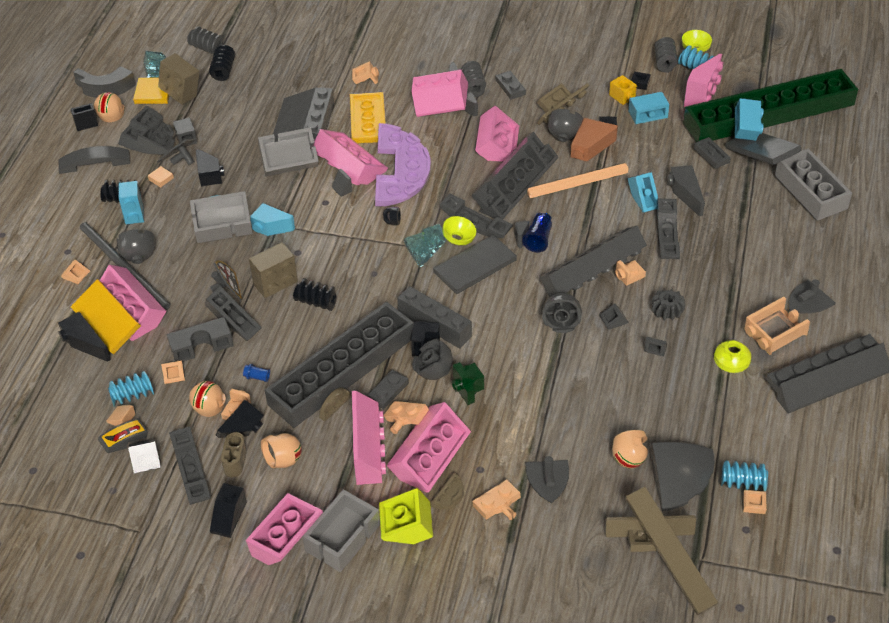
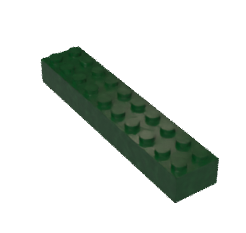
[683,69,859,142]

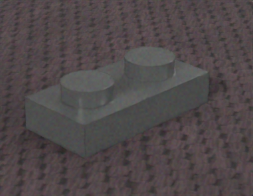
[496,71,526,100]
[694,137,731,169]
[367,370,409,410]

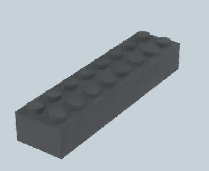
[265,302,414,428]

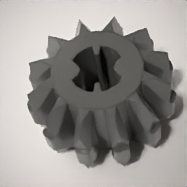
[651,288,685,321]

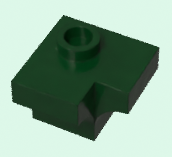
[451,362,484,405]

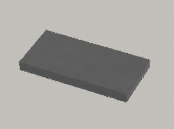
[726,133,801,165]
[434,235,517,294]

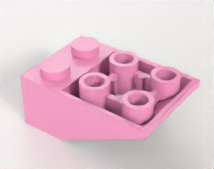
[684,54,724,107]

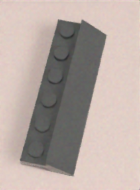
[472,132,559,219]
[766,334,889,414]

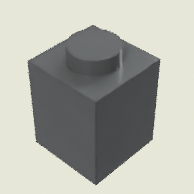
[173,117,197,146]

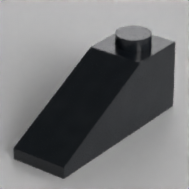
[58,312,111,362]

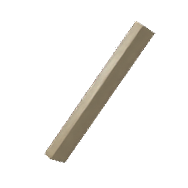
[625,487,718,615]

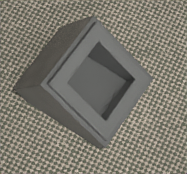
[332,169,352,197]
[515,221,529,248]
[600,304,629,329]
[644,337,667,357]

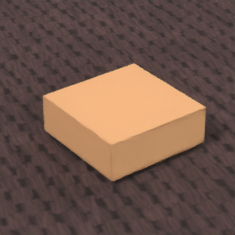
[148,166,174,188]
[743,490,767,514]

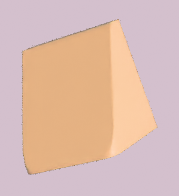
[61,260,90,284]
[161,361,185,384]
[107,405,135,426]

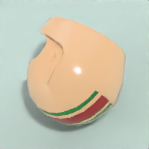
[94,92,124,122]
[189,381,226,417]
[612,430,648,469]
[261,433,302,468]

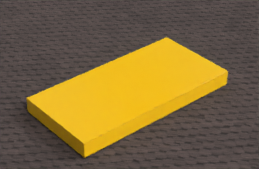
[350,92,386,144]
[71,279,141,354]

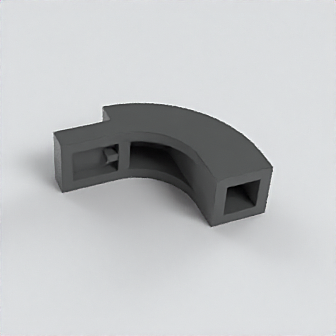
[73,66,136,98]

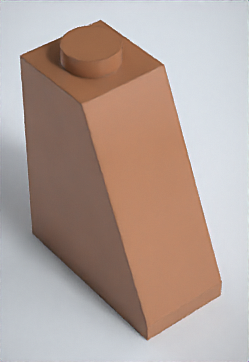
[571,118,618,161]

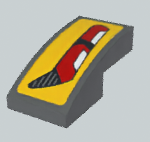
[98,418,148,453]

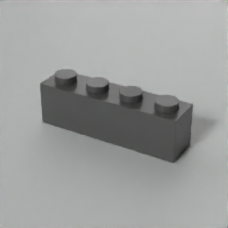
[397,286,472,349]

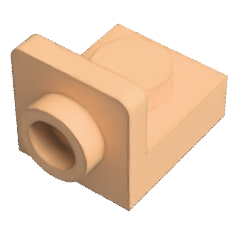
[352,61,379,84]
[615,260,646,286]
[221,389,251,420]

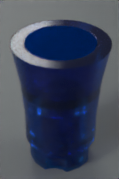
[522,212,552,253]

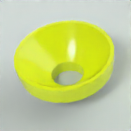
[682,30,712,53]
[442,216,476,246]
[714,340,751,373]

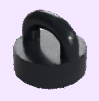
[383,207,401,225]

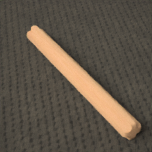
[527,163,628,198]

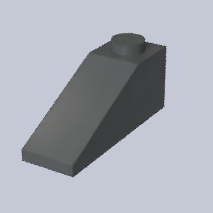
[667,165,705,216]
[205,286,262,341]

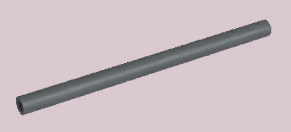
[80,222,170,310]

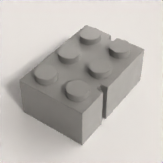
[258,127,319,177]
[190,191,253,243]
[303,489,380,572]

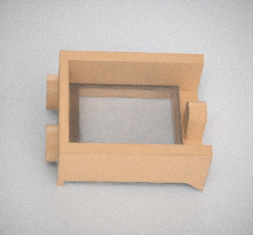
[744,297,810,355]

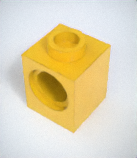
[609,75,637,105]

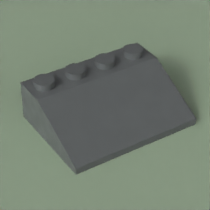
[273,87,334,149]

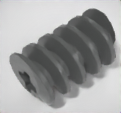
[187,26,223,54]
[654,37,678,73]
[461,61,486,97]

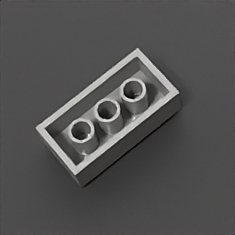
[775,148,852,221]

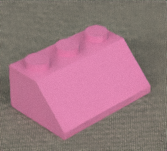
[412,70,468,117]
[475,106,519,162]
[246,493,323,565]

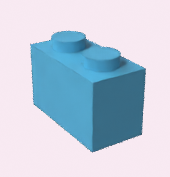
[628,92,669,124]
[735,98,763,141]
[119,181,144,224]

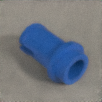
[243,364,270,382]

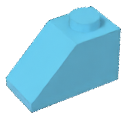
[627,172,658,212]
[250,203,295,236]

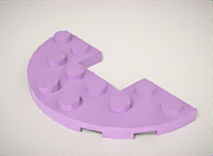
[375,123,431,206]

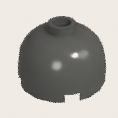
[548,109,583,142]
[116,229,155,264]
[542,293,582,333]
[412,339,453,380]

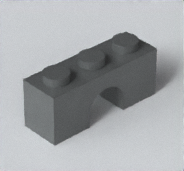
[167,317,233,362]

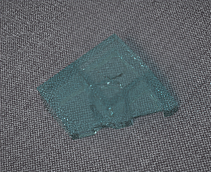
[143,51,166,78]
[404,224,447,267]

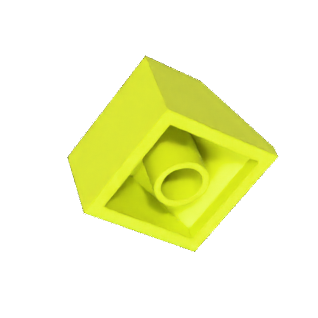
[379,488,433,544]

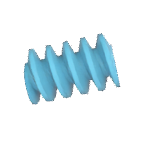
[678,45,715,69]
[108,371,154,407]
[721,461,768,491]

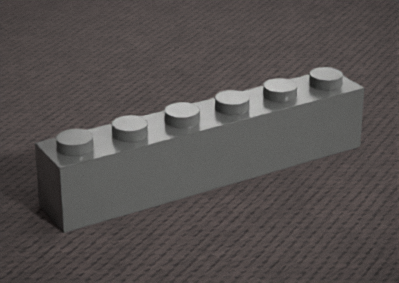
[540,225,647,297]

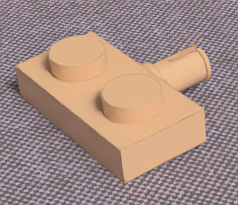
[384,401,429,434]
[472,480,521,520]

